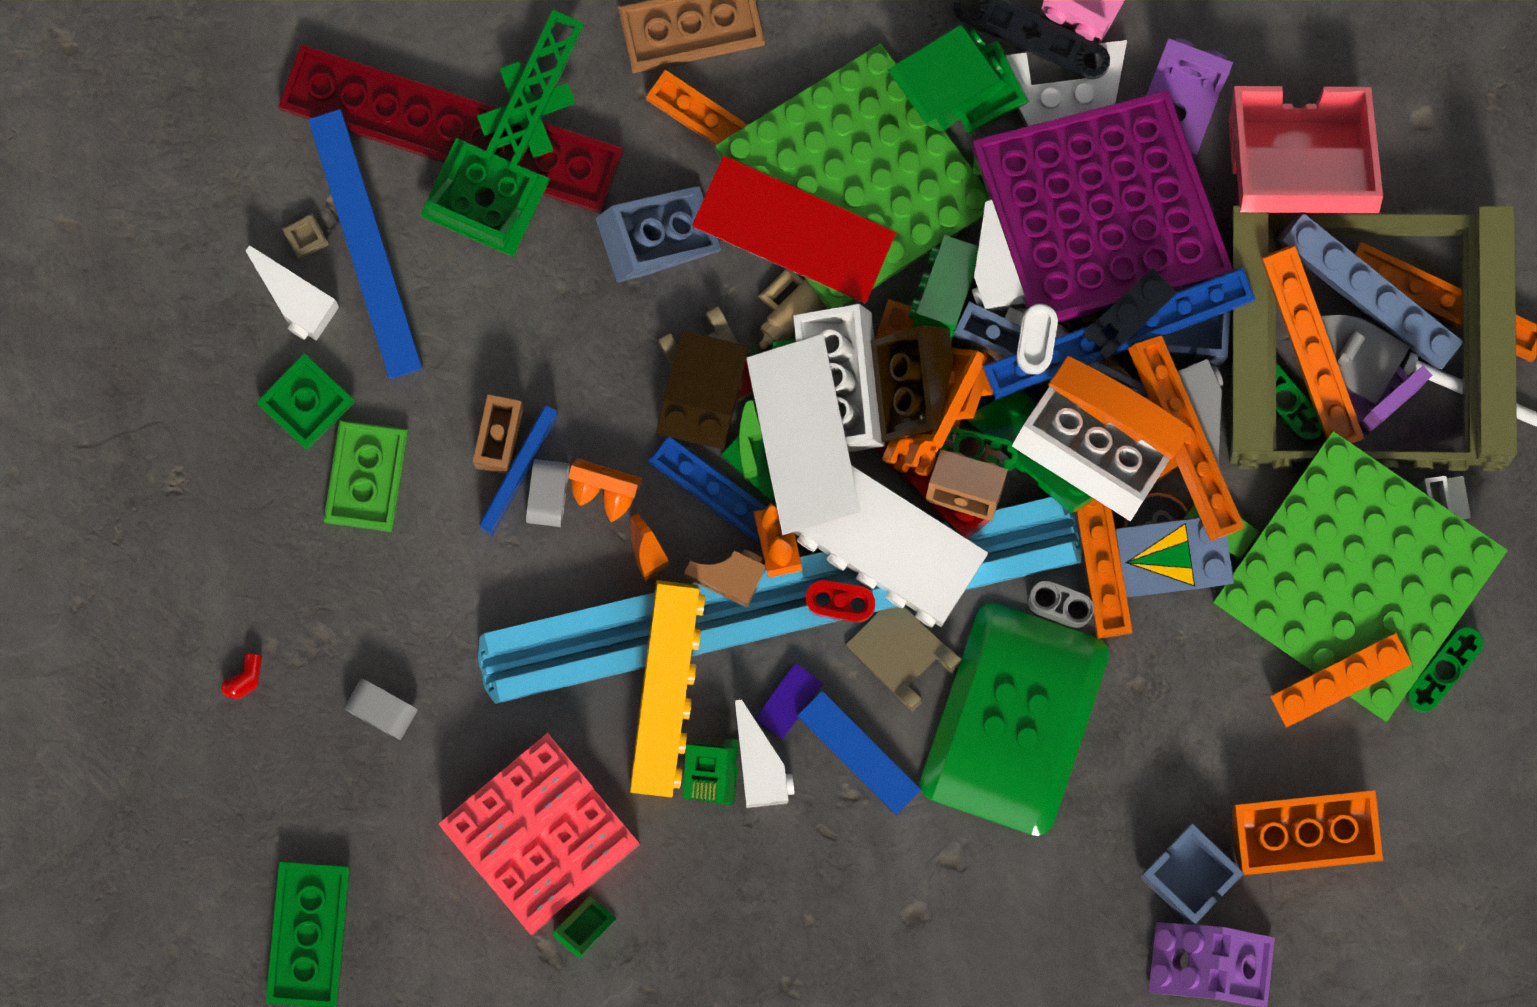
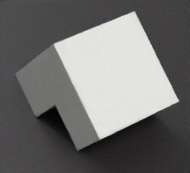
[1417,476,1471,522]

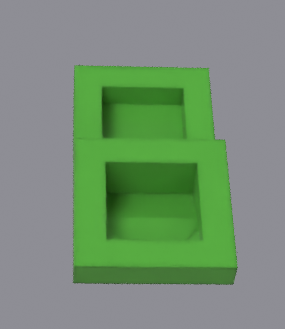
[739,400,762,479]

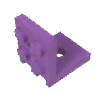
[1146,38,1233,158]
[1346,365,1433,436]
[1148,922,1275,1007]

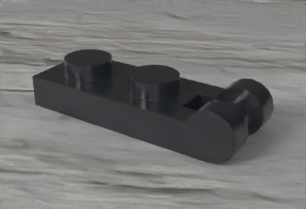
[1082,268,1177,360]

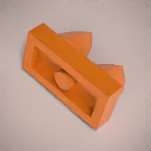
[568,458,643,522]
[754,503,802,578]

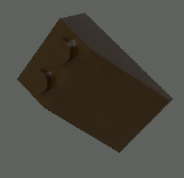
[871,325,954,443]
[656,330,749,449]

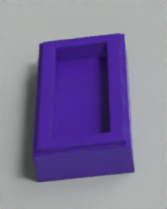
[754,663,824,740]

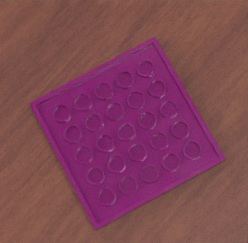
[972,90,1233,323]

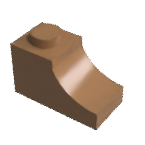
[684,550,766,608]

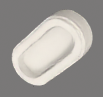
[1016,304,1058,375]

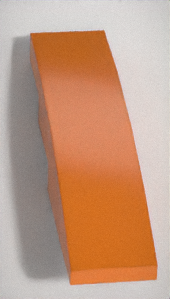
[1048,356,1193,460]

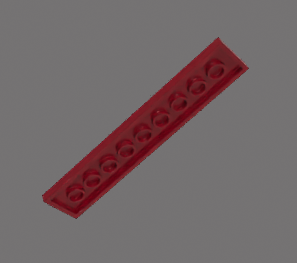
[278,44,623,214]

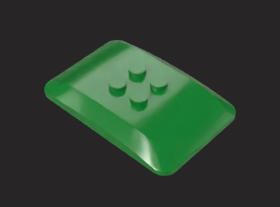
[920,603,1109,836]

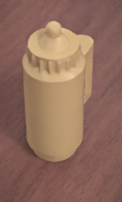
[759,269,826,349]

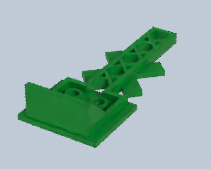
[420,10,584,258]

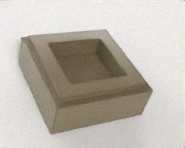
[282,213,329,260]

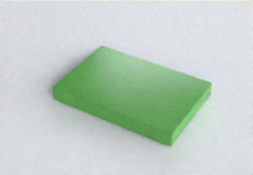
[324,420,409,532]

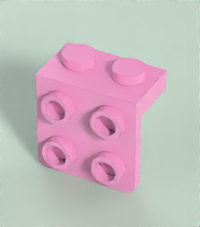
[1041,0,1125,44]

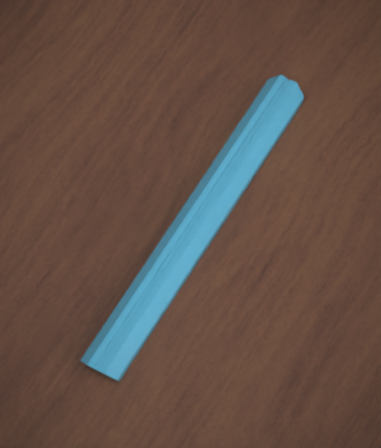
[478,497,1082,704]

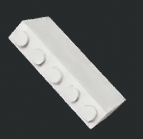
[794,466,988,627]

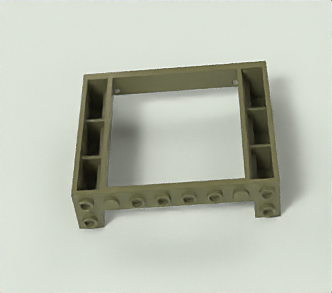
[1230,206,1517,471]

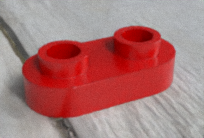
[805,580,875,623]

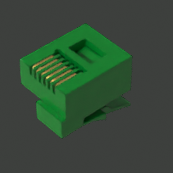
[682,738,740,805]

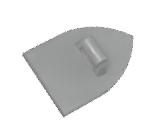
[1321,315,1410,405]

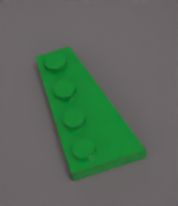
[963,389,1095,514]

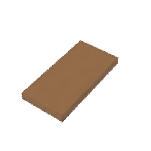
[618,0,765,73]

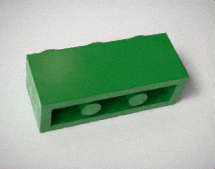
[908,235,979,341]

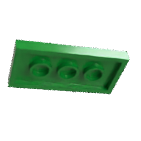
[265,862,351,1007]

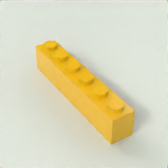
[629,580,705,798]

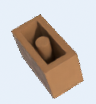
[473,394,524,474]
[925,449,1008,521]

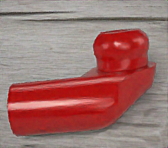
[221,654,262,699]

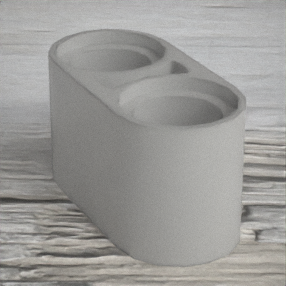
[526,459,569,527]
[1028,581,1094,629]
[343,678,418,740]

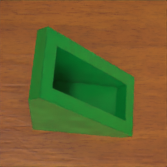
[552,896,617,960]

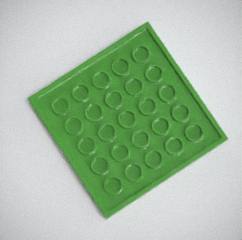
[714,43,990,309]
[1213,431,1508,722]

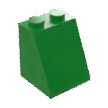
[888,25,1007,132]

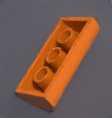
[1232,790,1383,875]

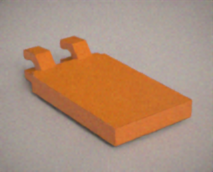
[882,348,987,476]

